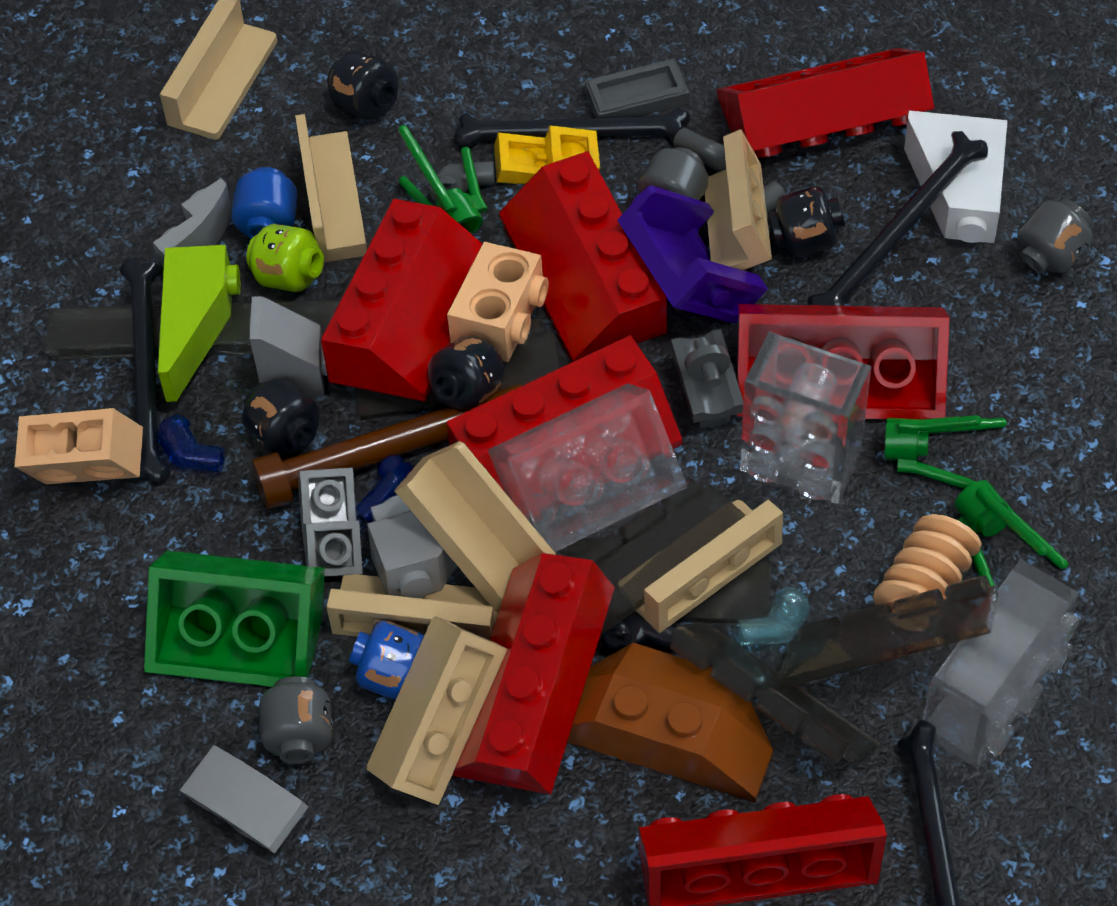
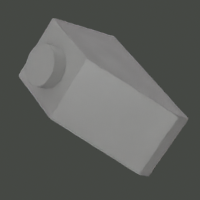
[249,296,328,397]
[367,511,457,598]

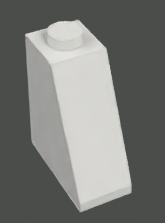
[904,110,1007,243]

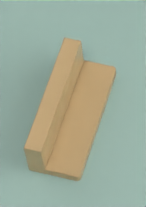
[159,0,277,140]
[295,114,367,262]
[705,129,772,270]
[394,441,556,612]
[619,499,783,634]
[327,574,499,640]
[367,616,508,805]

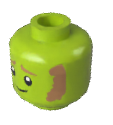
[246,224,324,292]

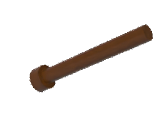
[251,383,522,510]

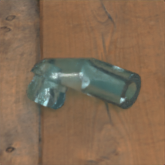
[737,587,809,647]

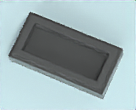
[584,58,690,118]

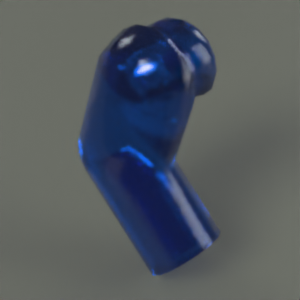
[158,415,225,473]
[355,455,413,523]

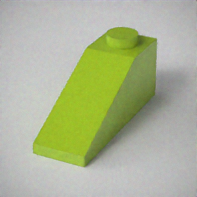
[158,245,241,402]

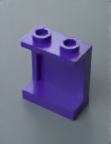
[617,185,768,324]

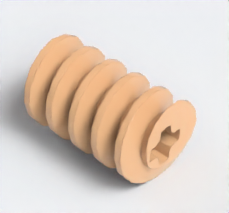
[873,514,982,637]

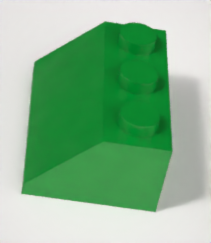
[144,551,325,687]

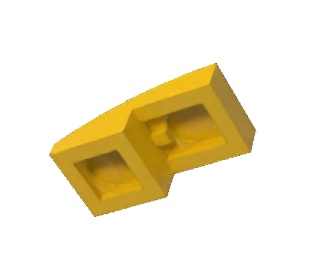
[494,125,600,184]

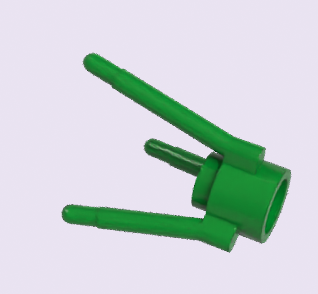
[398,125,488,234]
[885,415,1007,489]
[954,480,1068,593]

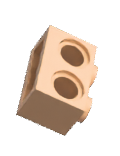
[447,242,549,362]
[15,408,143,485]

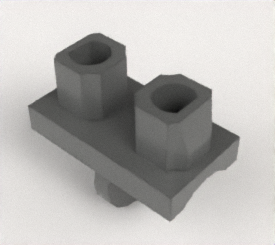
[671,329,744,429]

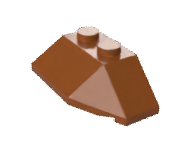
[567,643,773,803]

